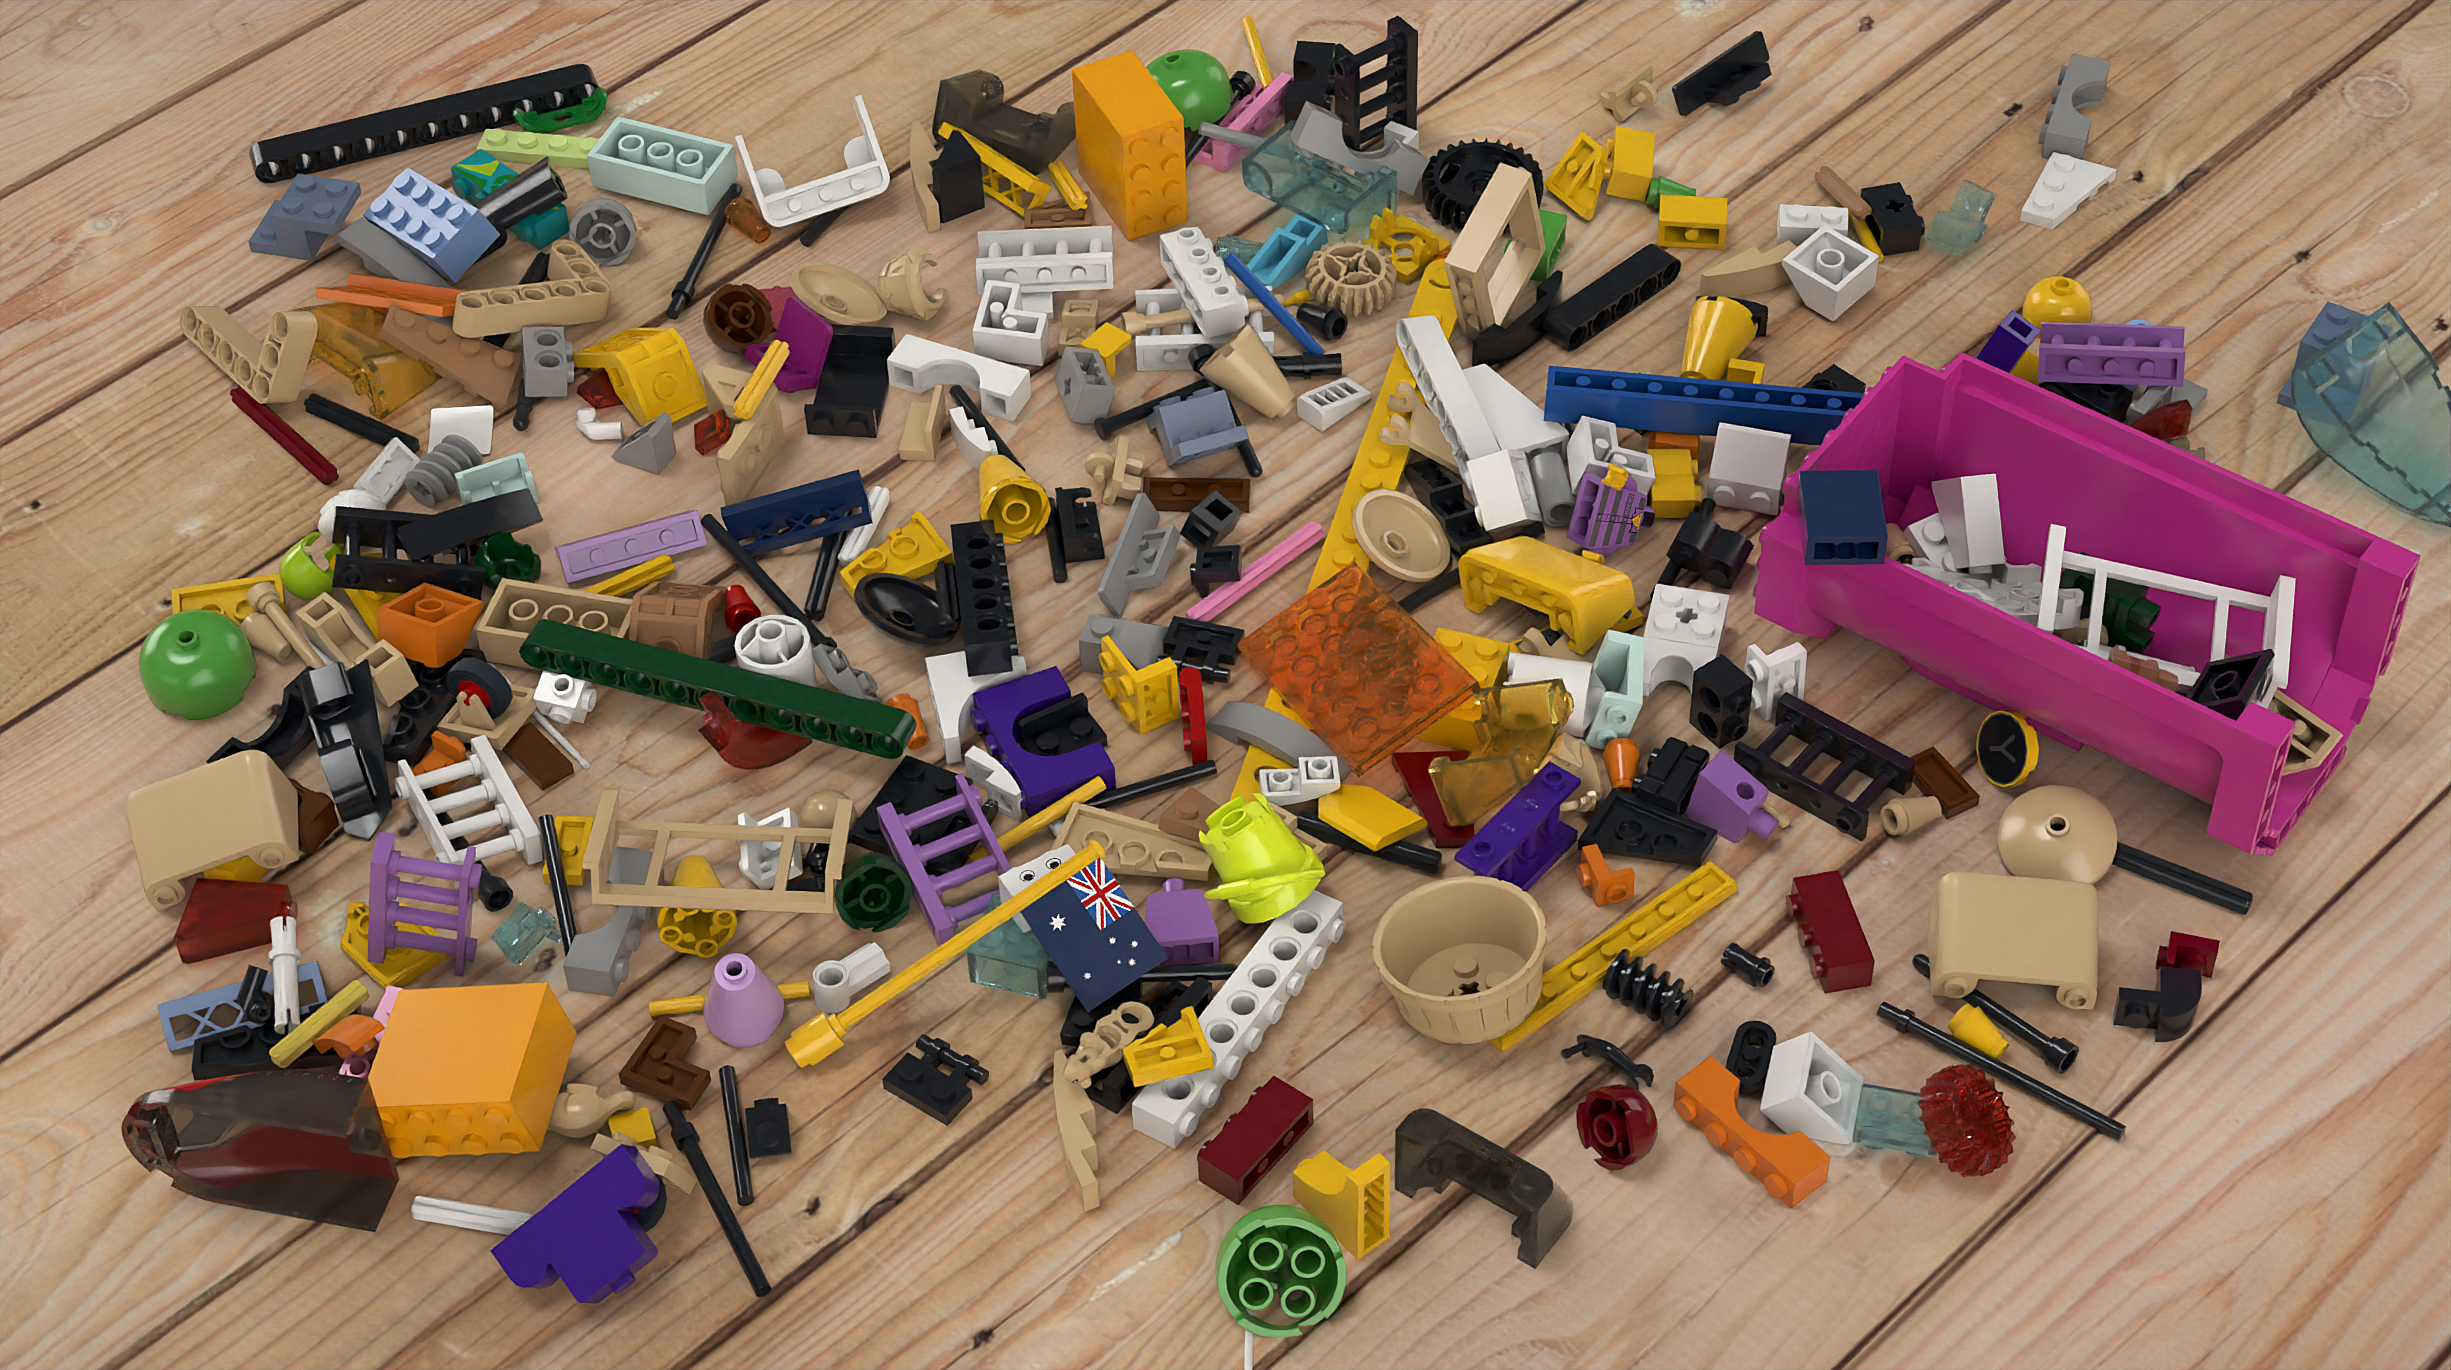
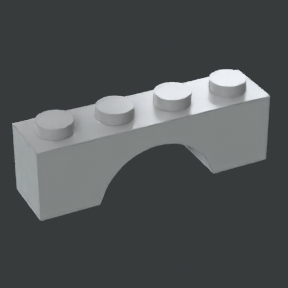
[2038,54,2111,160]
[1289,101,1430,195]
[563,846,664,997]

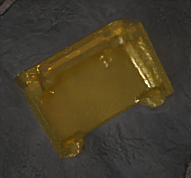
[291,301,443,421]
[1428,678,1574,827]

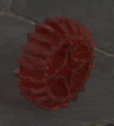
[1917,1064,2016,1177]

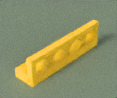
[938,122,1052,217]

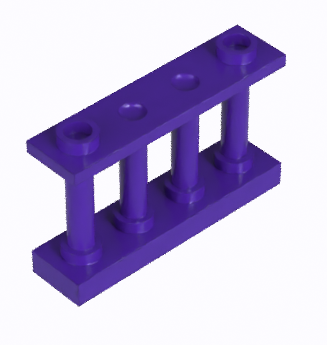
[1454,761,1581,892]

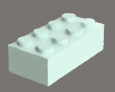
[587,116,739,215]

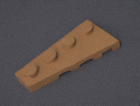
[379,304,522,413]

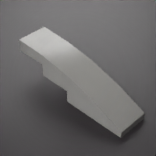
[337,217,452,288]

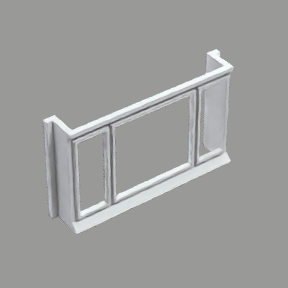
[2037,524,2296,709]

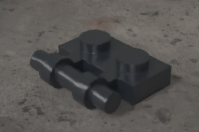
[1156,616,1245,685]
[882,1034,989,1126]

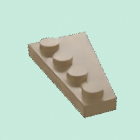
[1051,802,1214,881]

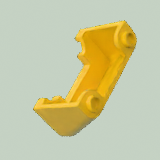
[1458,536,1635,655]

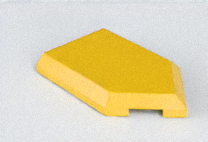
[1318,784,1428,852]
[340,902,448,990]

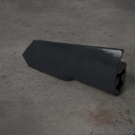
[472,156,568,264]
[297,659,393,841]

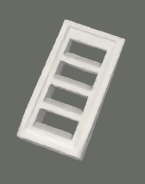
[1297,376,1371,432]

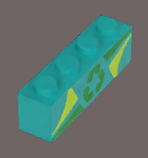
[451,149,570,250]

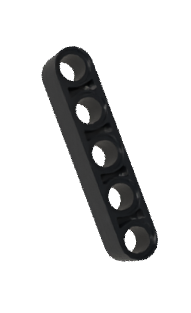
[1542,244,1681,351]

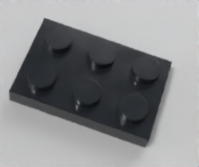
[850,755,973,859]

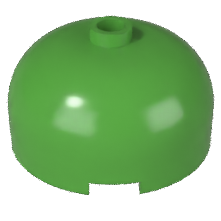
[1146,49,1234,132]
[139,609,257,720]
[1215,1205,1346,1338]

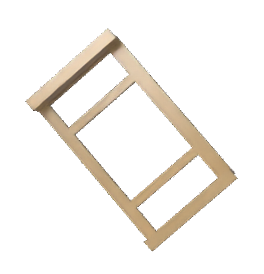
[583,789,853,914]

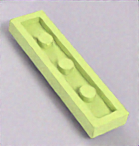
[476,129,599,169]

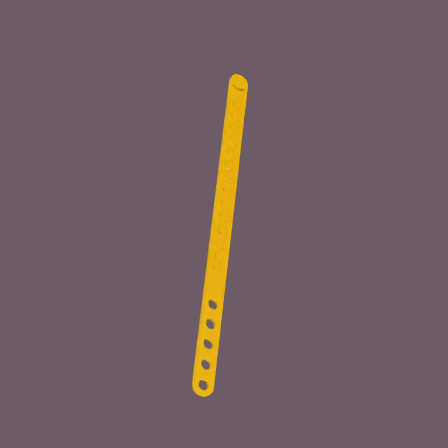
[1214,258,1458,869]

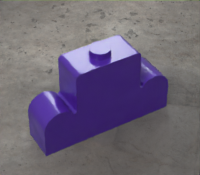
[490,1144,660,1304]

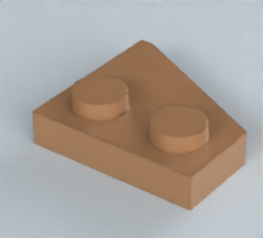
[1024,191,1092,229]
[1158,787,1220,843]

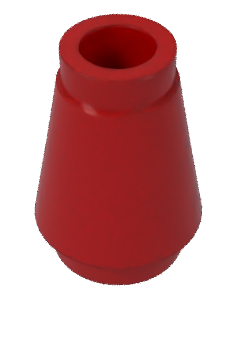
[724,585,761,633]

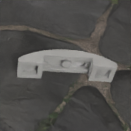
[1206,701,1351,782]

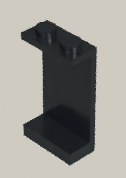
[804,324,896,438]

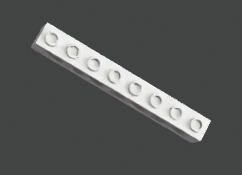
[1132,890,1346,1149]

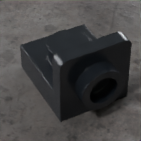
[1190,545,1243,598]

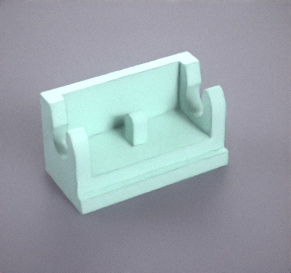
[454,452,539,505]

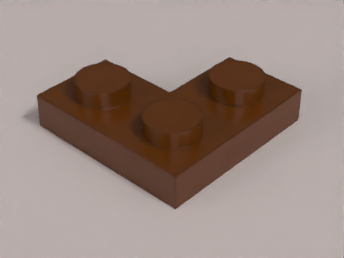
[619,1015,711,1111]

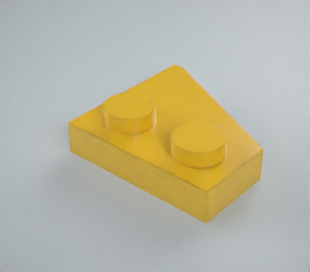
[1544,131,1610,221]
[1123,1006,1214,1087]

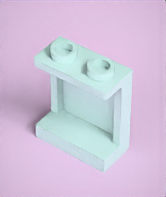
[1585,629,1645,750]

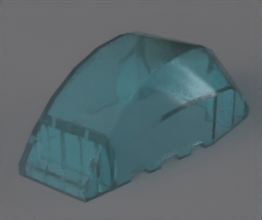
[2291,302,2451,527]

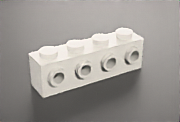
[1159,226,1249,339]

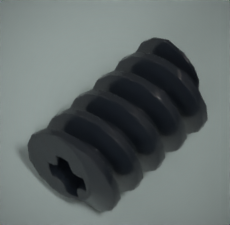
[1603,949,1694,1029]

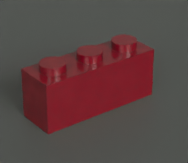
[1786,870,1875,994]
[1197,1075,1314,1205]

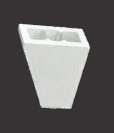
[1932,473,2005,575]

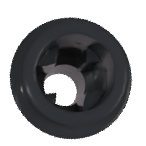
[1296,303,1348,341]

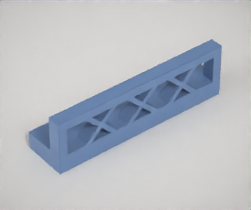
[157,961,328,1051]

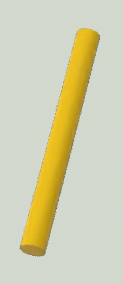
[1242,16,1273,91]
[968,776,1106,863]
[649,981,810,1017]

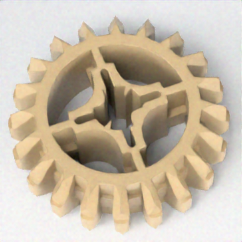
[1305,238,1397,318]

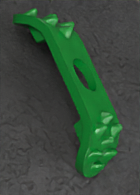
[512,87,607,134]

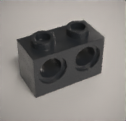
[1689,654,1753,749]

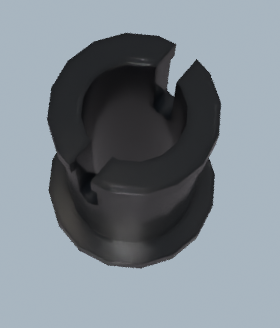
[1721,942,1775,987]

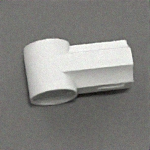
[813,942,890,1013]

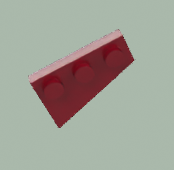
[1392,750,1475,848]

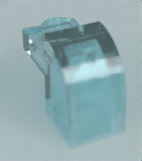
[1924,180,1996,256]

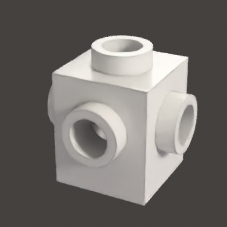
[533,670,597,724]

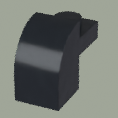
[2113,966,2202,1042]

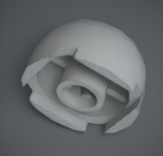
[569,198,637,267]

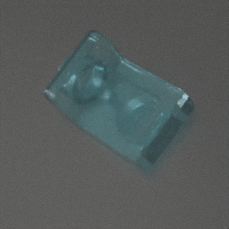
[491,902,562,965]

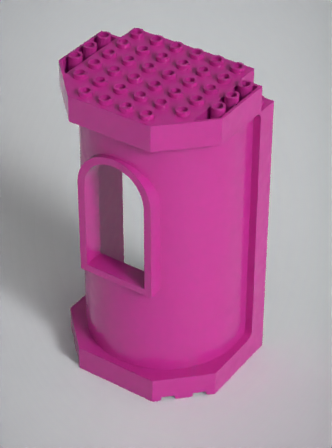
[1753,352,2421,856]

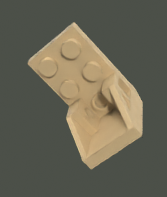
[702,362,785,506]

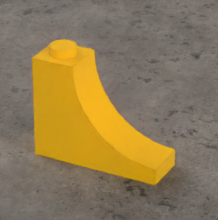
[1292,1150,1391,1260]

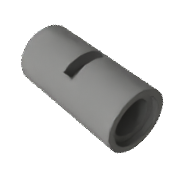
[1528,452,1576,527]

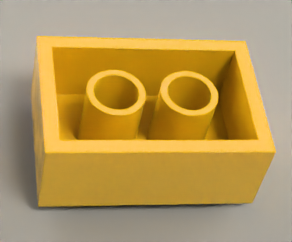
[1405,627,1510,753]

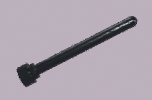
[1185,71,1256,169]
[1188,344,1263,478]
[422,788,513,911]
[1912,954,2079,1074]
[1047,961,1238,993]

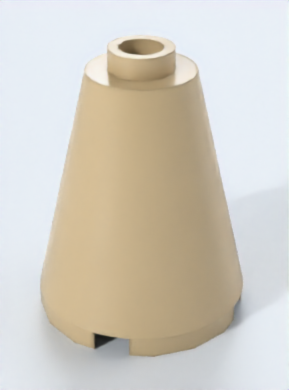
[1199,323,1295,419]

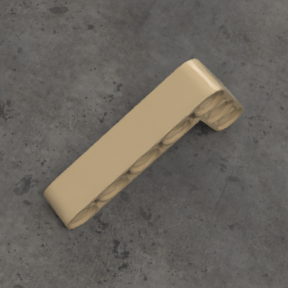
[452,239,612,338]
[180,306,318,404]

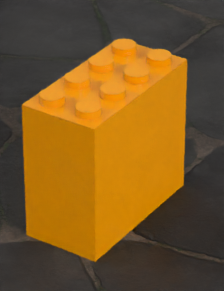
[1072,50,1188,241]
[357,982,577,1158]

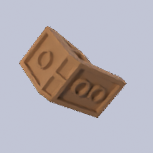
[629,581,726,660]

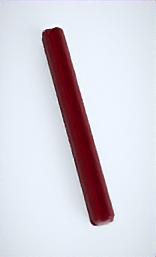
[230,385,339,485]

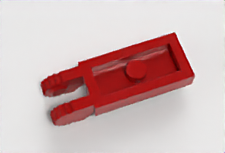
[1179,666,1207,765]

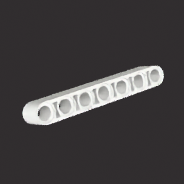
[1396,315,1501,506]

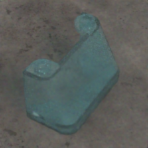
[1242,120,1397,234]

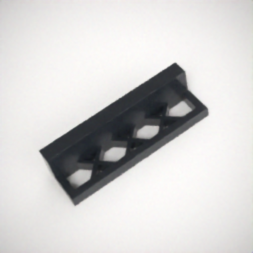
[1084,976,1213,1114]

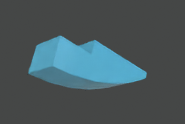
[1247,213,1328,289]

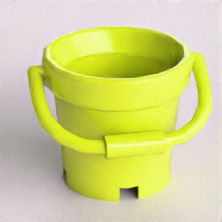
[1198,793,1325,924]

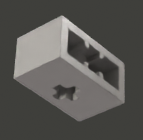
[1054,347,1115,424]

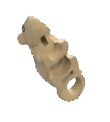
[1062,1001,1154,1089]
[547,1083,636,1138]

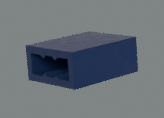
[1796,470,1888,565]

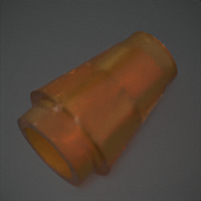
[725,197,771,244]

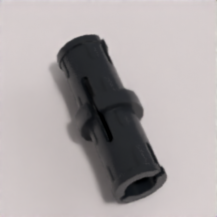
[1272,352,1342,380]

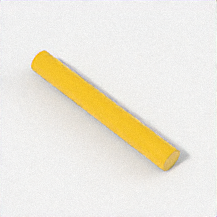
[1843,206,1884,263]

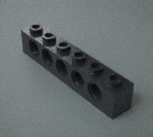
[950,519,1019,677]

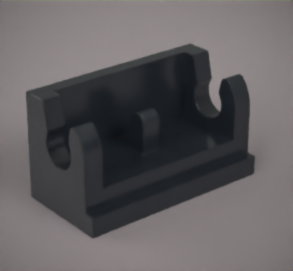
[1055,487,1105,563]

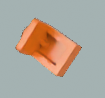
[1576,844,1635,907]

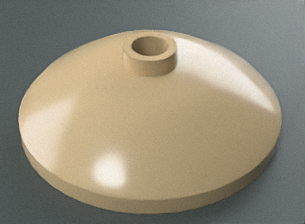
[790,261,887,327]
[1352,489,1450,582]
[1997,785,2117,885]

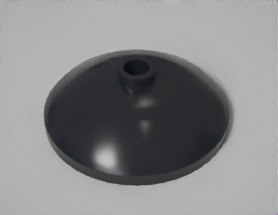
[854,573,960,647]

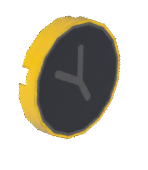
[1976,710,2039,787]

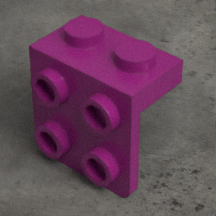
[744,297,833,393]

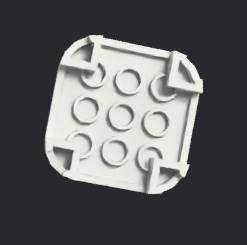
[1904,557,2084,629]

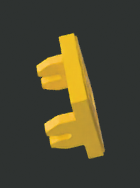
[1361,207,1452,285]

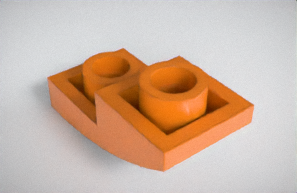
[312,1014,385,1060]

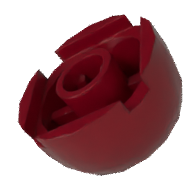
[1576,1084,1658,1170]

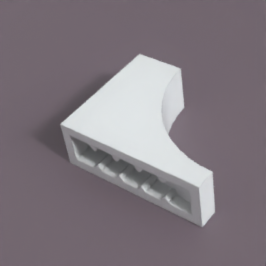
[925,651,1027,764]

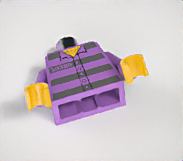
[1567,463,1655,565]

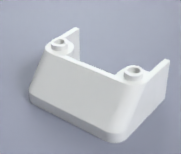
[735,95,890,228]

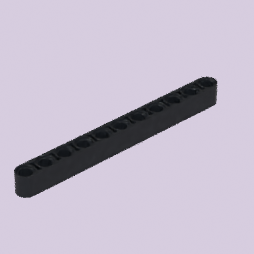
[249,64,599,183]

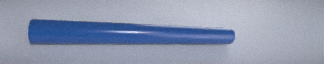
[1223,252,1326,355]

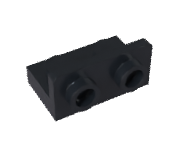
[1018,693,1108,756]

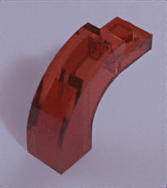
[698,691,813,770]

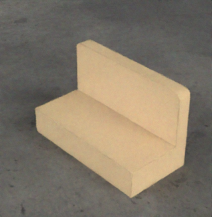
[899,384,946,462]

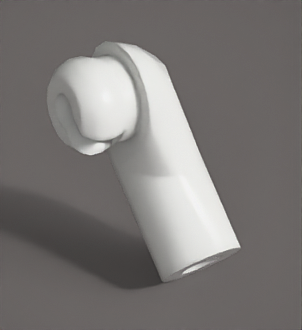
[576,408,623,440]

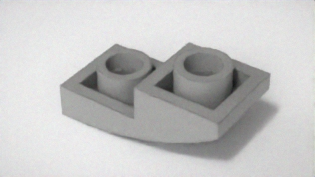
[812,644,881,703]

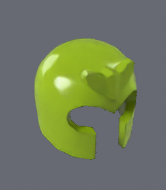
[279,532,344,600]

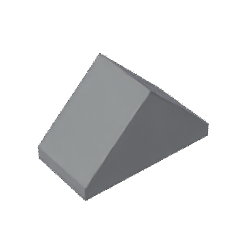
[611,412,677,475]

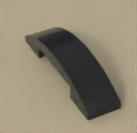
[1472,270,1563,367]

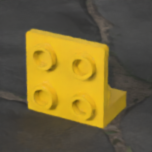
[1099,635,1180,735]

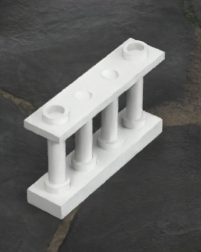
[976,226,1114,295]
[1135,286,1274,371]
[394,735,543,889]

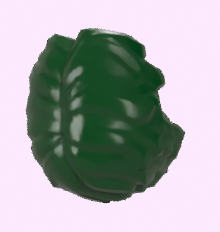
[474,532,541,591]

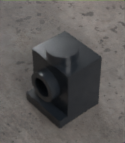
[1180,490,1243,548]

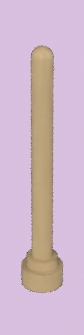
[1121,294,1285,339]
[246,581,327,669]

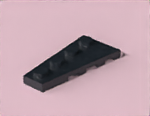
[383,648,487,766]
[191,1002,361,1081]

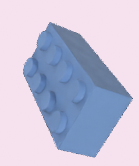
[363,167,501,283]

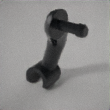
[1561,1034,1654,1090]

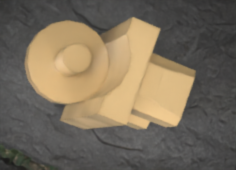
[1600,64,1659,121]
[1085,435,1145,506]

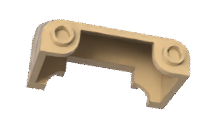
[126,750,299,911]
[1926,871,2099,1010]

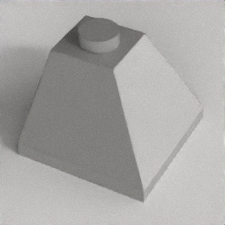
[1079,614,1169,675]

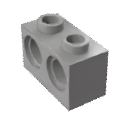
[521,327,574,397]

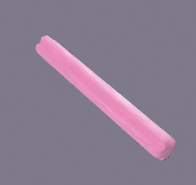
[1185,521,1325,622]

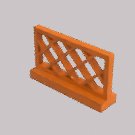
[316,273,471,317]

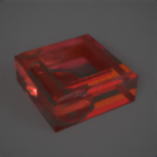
[694,409,730,456]

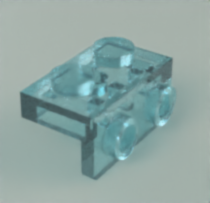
[1853,1084,1944,1157]

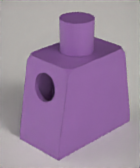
[1684,750,1779,843]
[1145,878,1220,966]

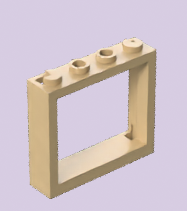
[1444,163,1546,340]

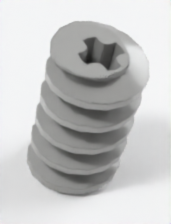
[405,435,483,508]

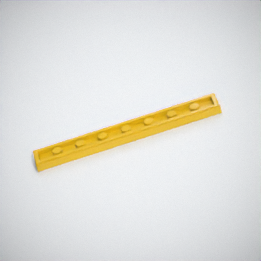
[1488,860,1738,1053]

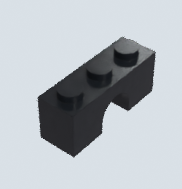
[1285,41,1336,127]

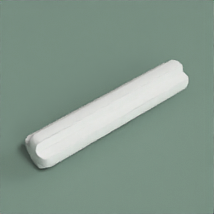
[838,486,890,568]
[411,1195,532,1235]

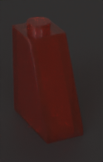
[174,878,298,964]

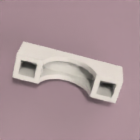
[887,334,1031,422]

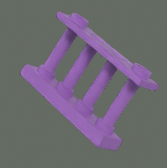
[2038,322,2185,387]
[877,773,1011,946]
[368,832,482,977]

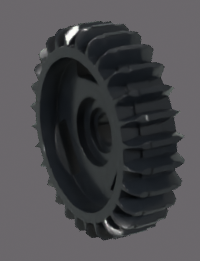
[1421,138,1544,234]

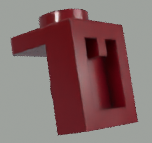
[2155,931,2220,978]

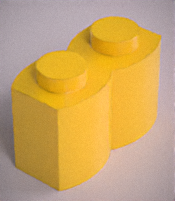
[1646,449,1701,518]

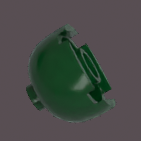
[834,852,913,932]

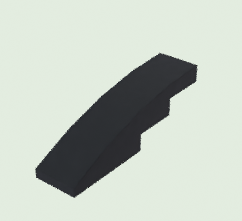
[1404,458,1494,558]
[396,488,543,561]

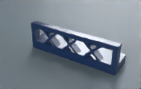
[721,469,873,561]

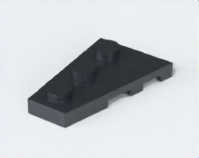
[1577,788,1718,867]

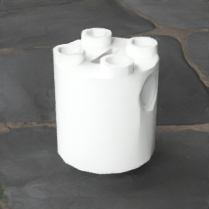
[735,615,817,687]
[1501,652,1606,738]

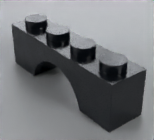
[206,666,316,771]

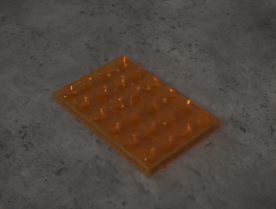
[1235,562,1481,778]

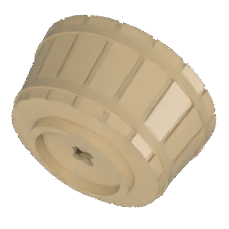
[1372,876,1547,1044]

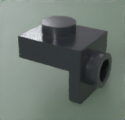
[745,1098,792,1159]

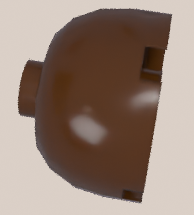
[703,283,774,354]

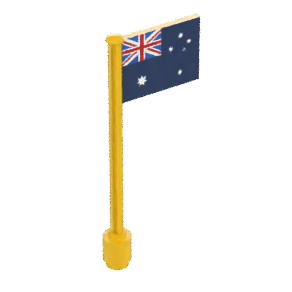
[784,839,1168,1068]

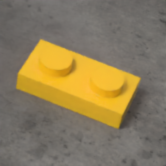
[542,815,595,885]

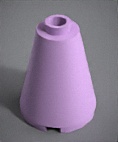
[703,953,784,1047]

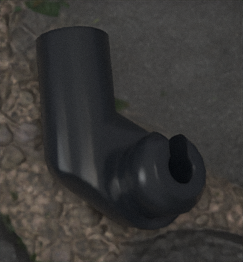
[237,965,273,1025]

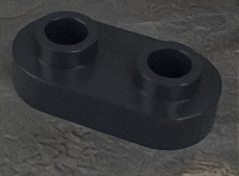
[1725,1021,1777,1094]

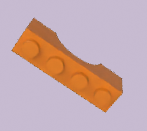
[1673,1056,1830,1209]

